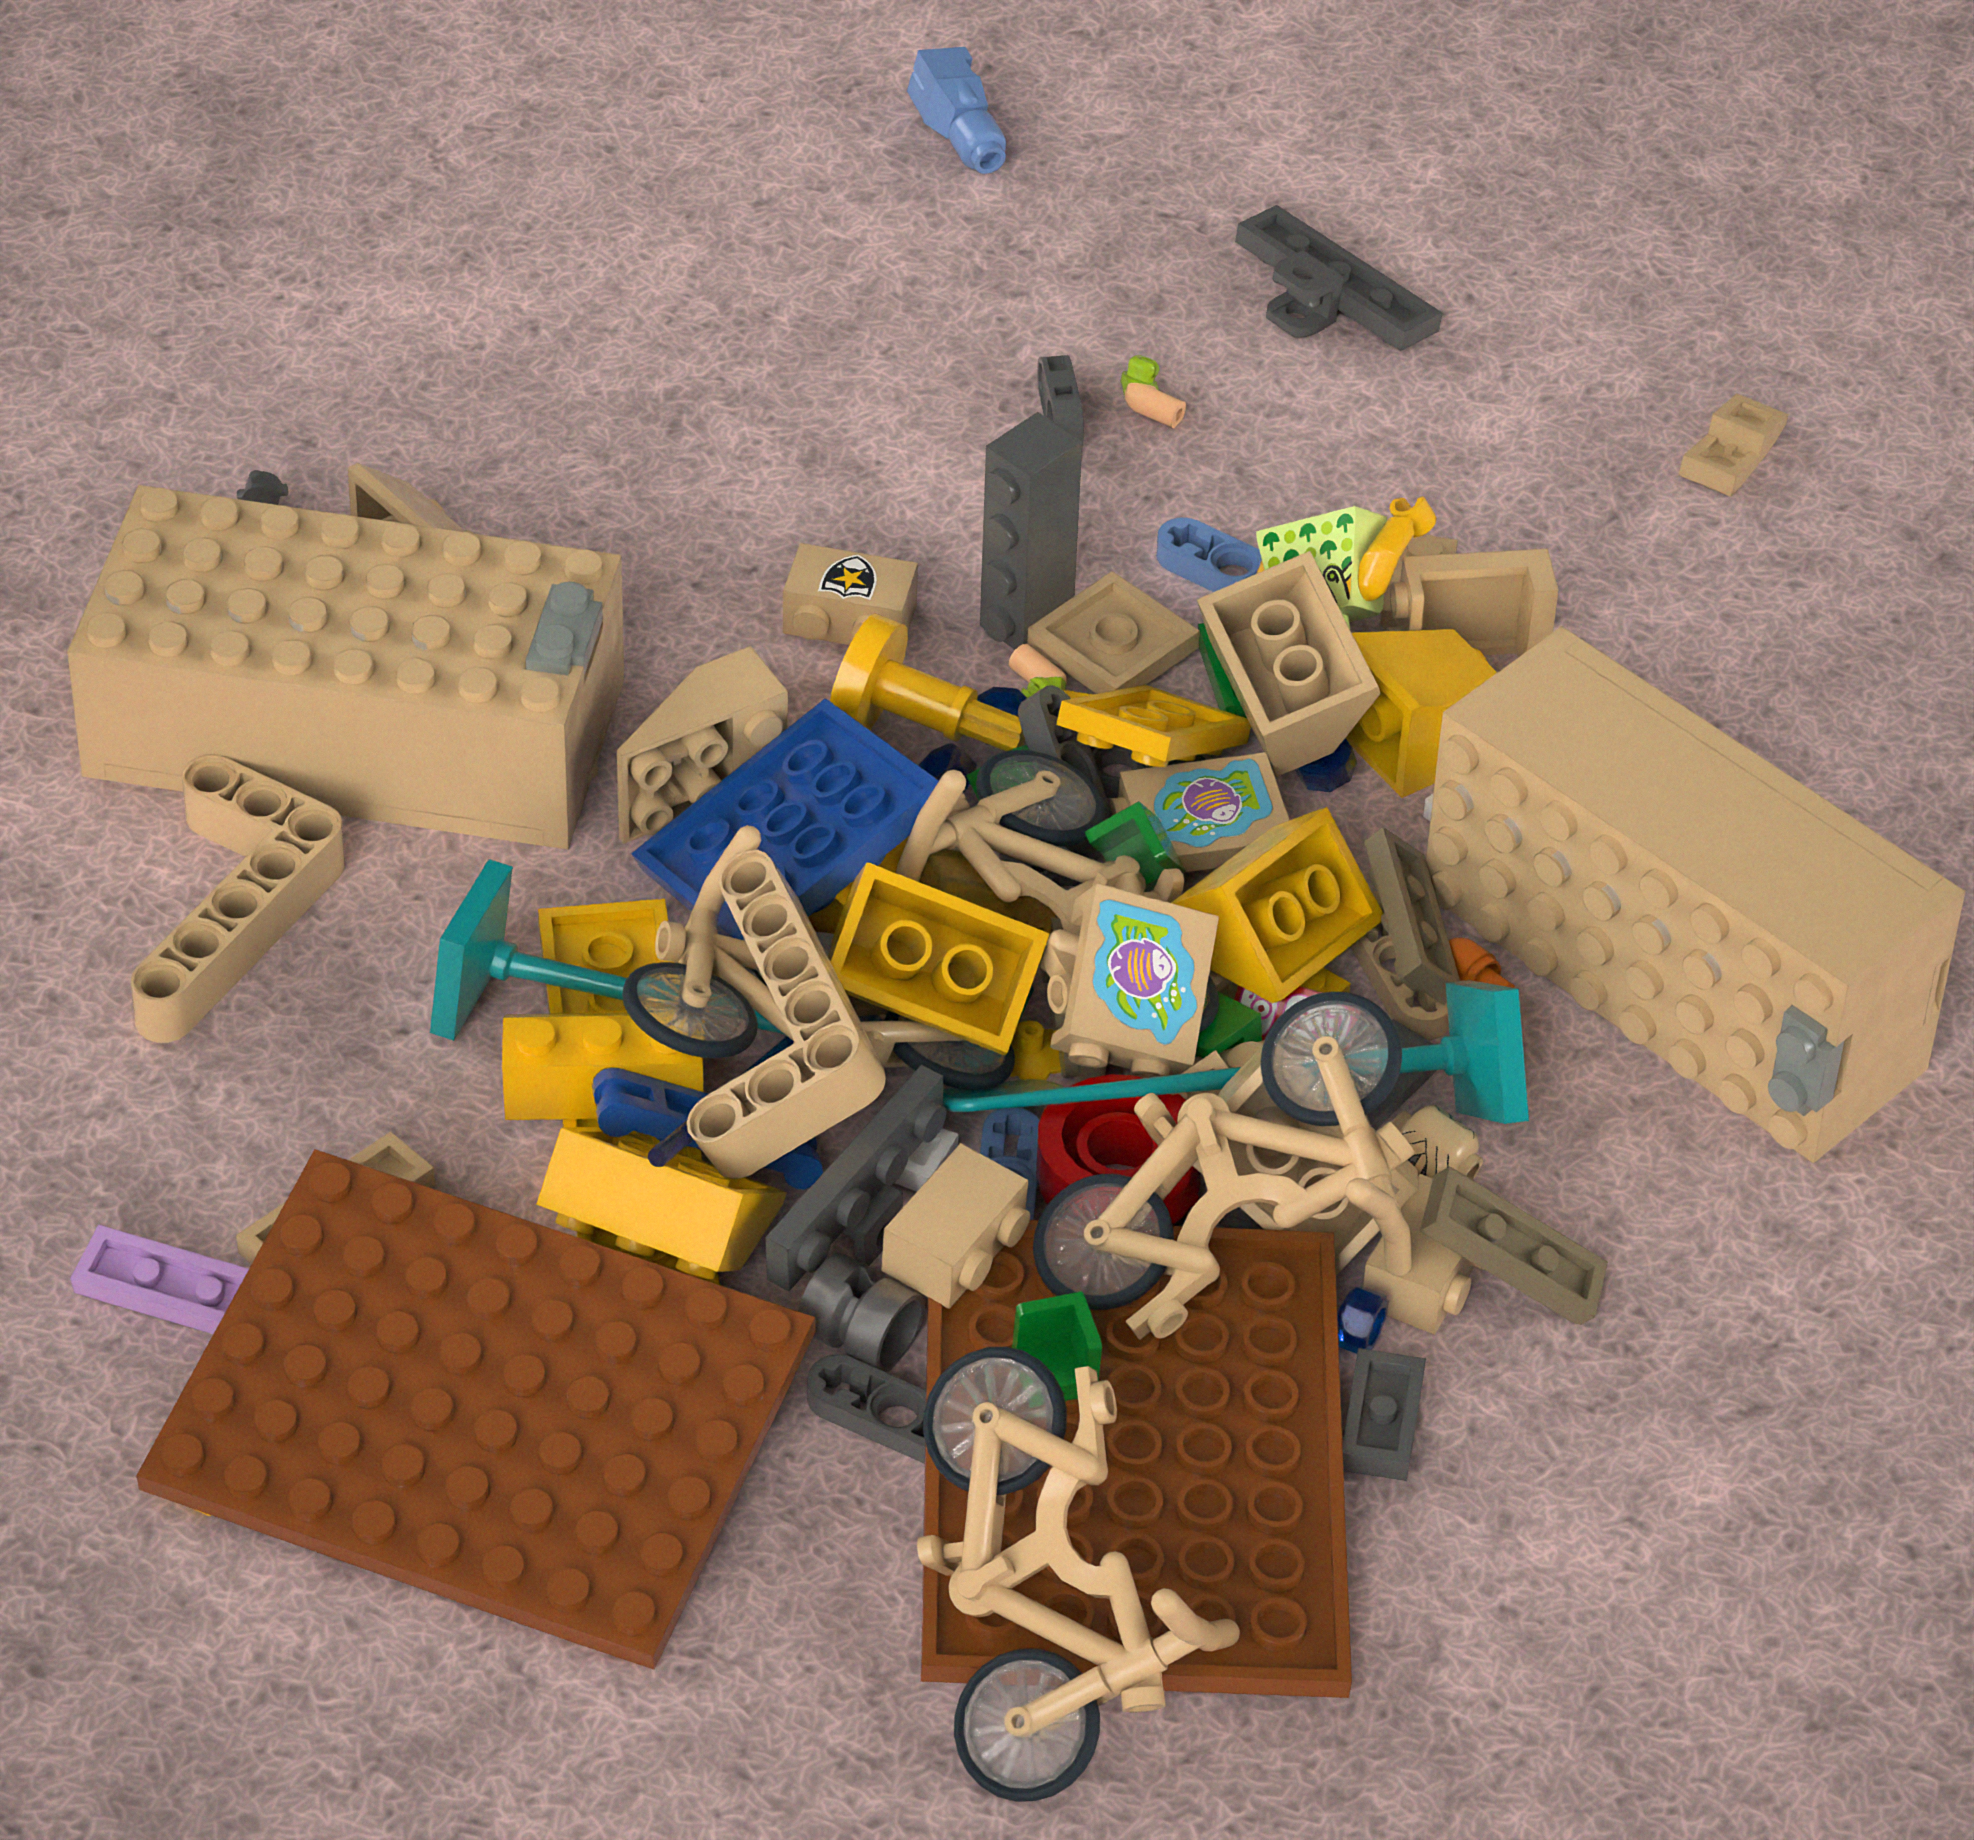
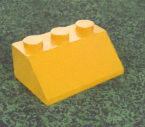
[1171,807,1383,1003]
[828,862,1050,1056]
[502,1011,704,1120]
[536,1127,787,1279]

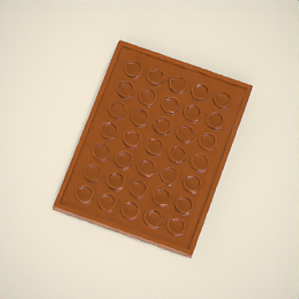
[136,1149,816,1669]
[921,1220,1352,1698]

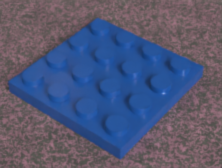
[631,698,939,940]

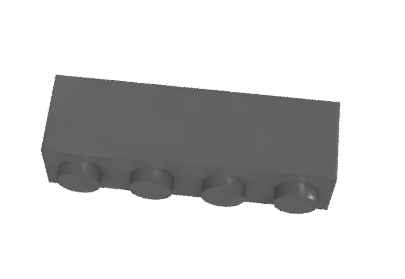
[980,412,1082,650]

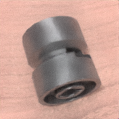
[798,1253,925,1373]

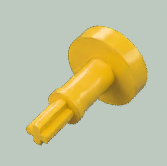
[830,613,1025,751]

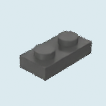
[1342,1348,1426,1481]

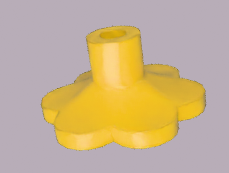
[995,1020,1061,1081]

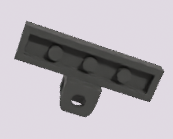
[1235,205,1443,351]
[765,1065,947,1291]

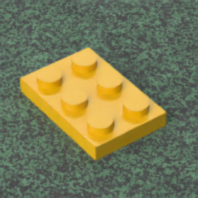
[1056,685,1251,767]

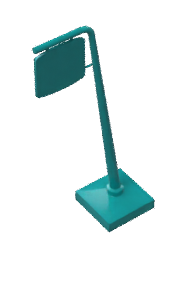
[430,859,1034,1073]
[943,980,1529,1124]

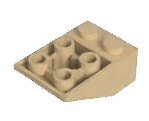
[617,646,788,844]

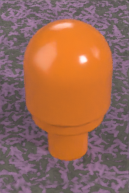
[1449,937,1515,988]

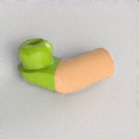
[1120,355,1186,428]
[1009,644,1067,701]

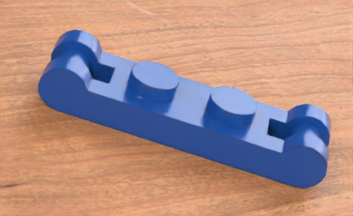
[592,1067,823,1190]

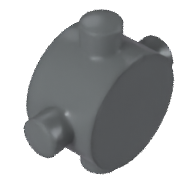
[237,470,289,505]

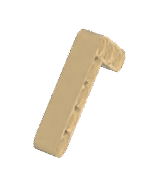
[131,755,345,1043]
[687,850,886,1179]

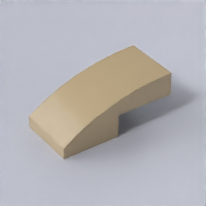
[1678,393,1789,497]

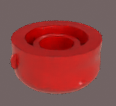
[1036,1074,1201,1225]

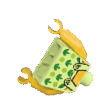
[1256,496,1437,629]

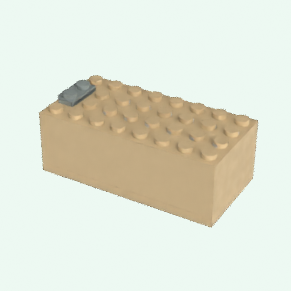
[67,485,624,850]
[1426,626,1965,1163]

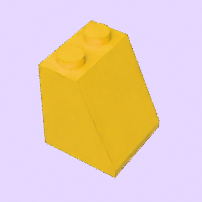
[1345,629,1497,798]

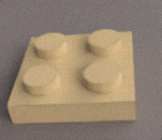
[1027,571,1200,694]

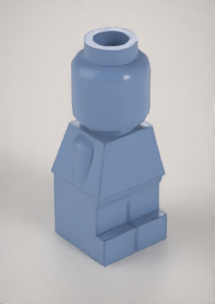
[907,47,1006,174]

